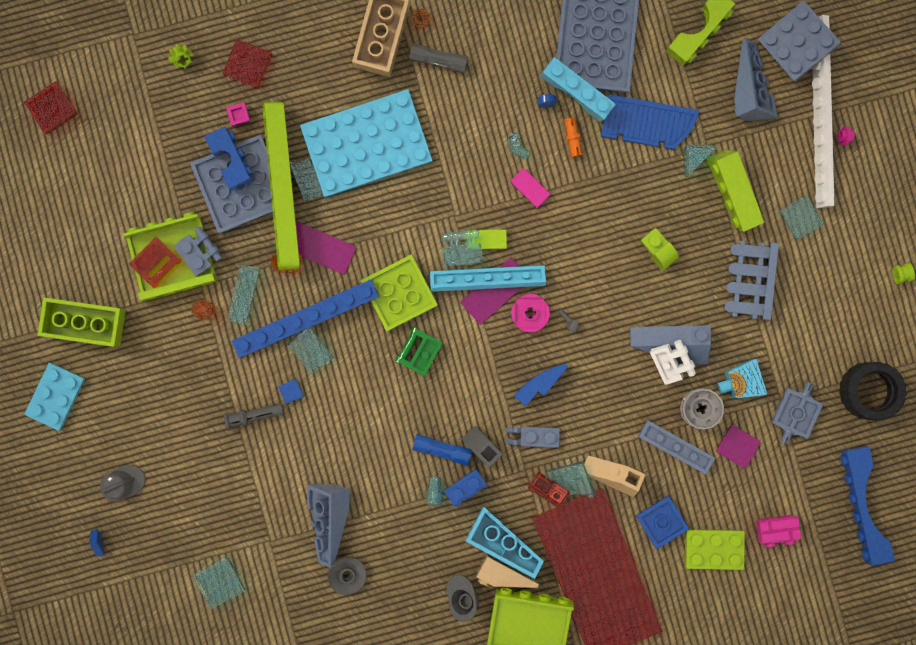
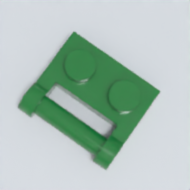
[395,327,443,376]

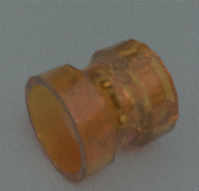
[192,300,215,319]

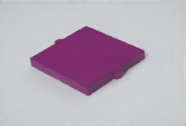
[716,424,761,469]

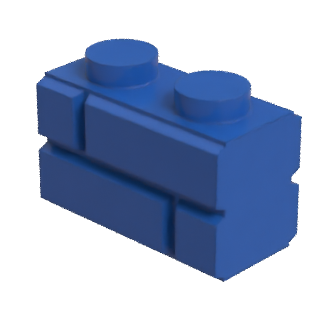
[444,468,487,507]

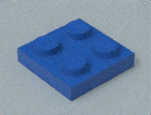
[635,496,689,549]

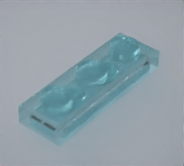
[227,264,260,325]

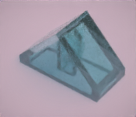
[683,145,716,177]

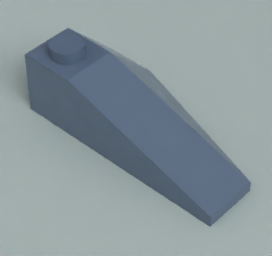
[734,38,778,121]
[630,325,711,364]
[307,484,350,568]

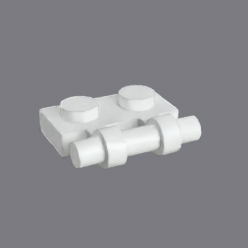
[650,340,696,385]

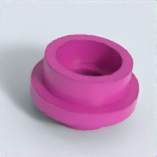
[837,126,855,146]

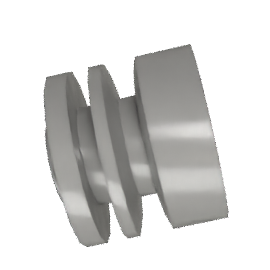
[680,388,724,430]

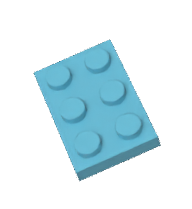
[24,362,86,431]

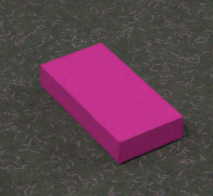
[510,168,551,208]

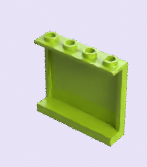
[123,212,218,302]
[487,587,574,645]

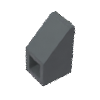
[462,426,503,468]

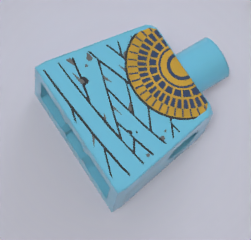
[717,359,767,398]

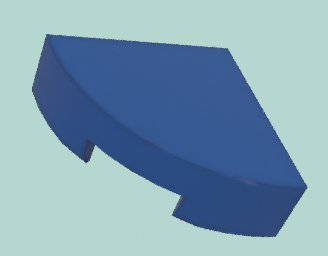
[90,529,104,557]

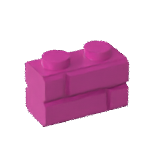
[756,515,801,547]

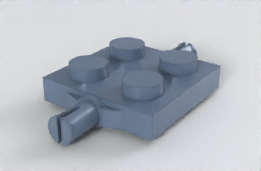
[771,382,823,445]

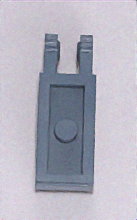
[505,426,560,447]

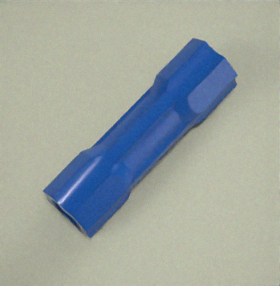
[412,434,472,466]

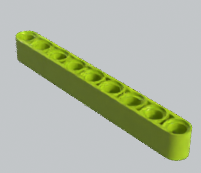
[263,102,299,270]

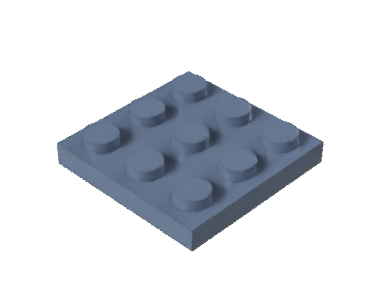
[758,0,841,83]

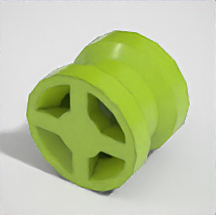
[892,263,915,285]

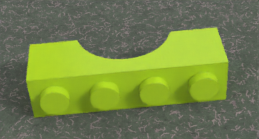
[666,0,735,66]

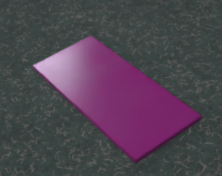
[295,221,357,275]
[460,257,523,325]

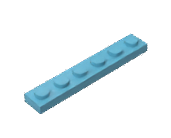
[430,265,546,292]

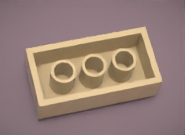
[352,0,410,77]

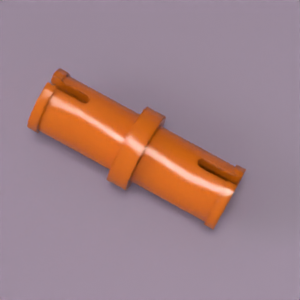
[564,117,583,157]

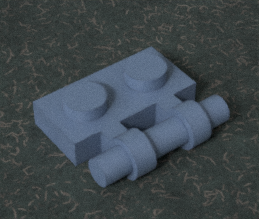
[173,227,223,277]

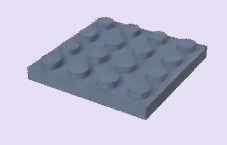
[190,135,273,234]

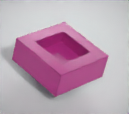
[226,102,251,127]

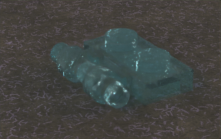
[441,229,483,267]

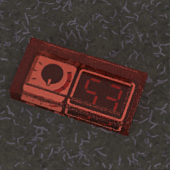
[528,471,571,509]

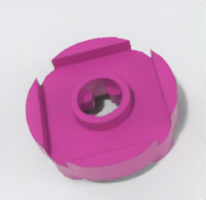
[511,294,550,332]

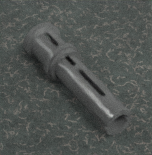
[224,403,284,431]

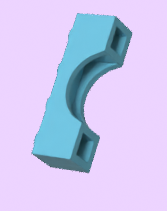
[540,57,615,122]

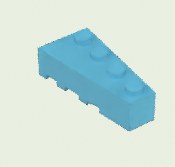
[465,507,544,579]

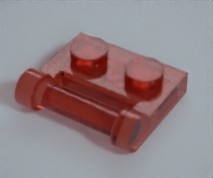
[129,237,182,288]

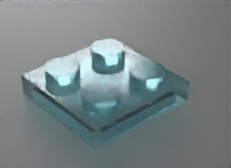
[192,556,246,610]

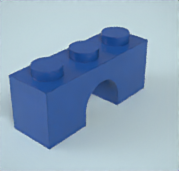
[204,127,253,191]

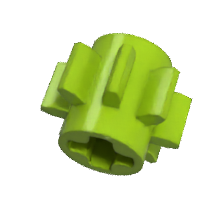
[168,44,193,69]

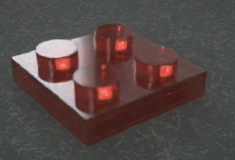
[222,39,273,89]
[24,81,78,135]

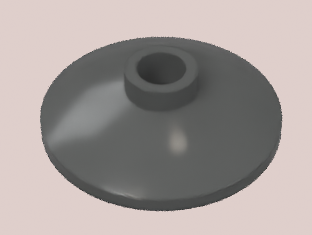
[328,557,366,595]

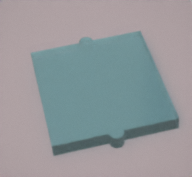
[779,195,824,240]

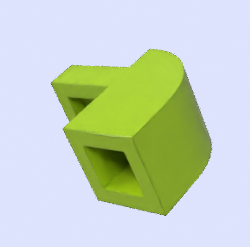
[640,228,679,271]

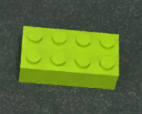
[37,297,126,347]

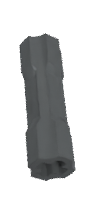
[409,43,468,73]

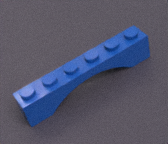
[840,446,895,566]

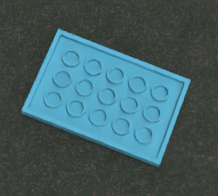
[300,89,433,198]

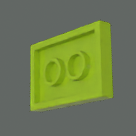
[685,529,745,570]

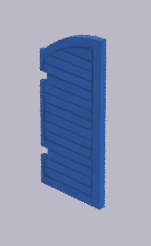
[601,94,699,150]

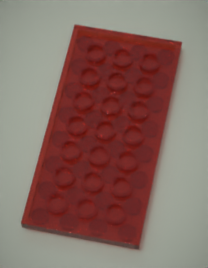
[532,488,663,645]

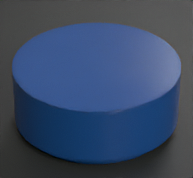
[537,94,557,108]

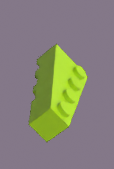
[706,149,764,232]

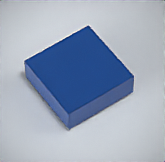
[278,379,304,404]

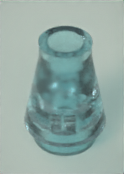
[425,477,444,505]

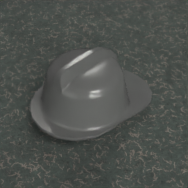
[100,465,145,502]
[447,575,479,622]

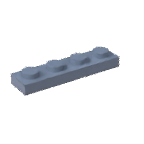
[638,420,715,474]

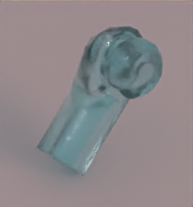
[508,133,530,160]

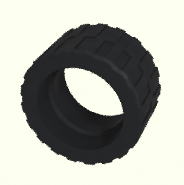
[839,362,907,420]

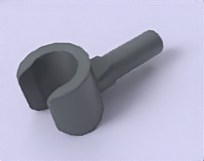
[558,309,579,333]

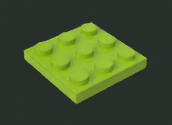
[360,254,438,332]

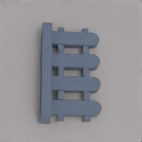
[724,241,779,321]

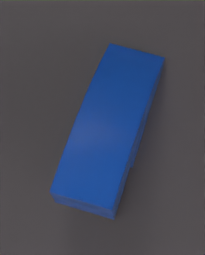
[514,364,568,406]

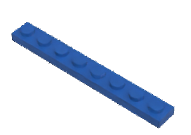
[232,279,379,358]

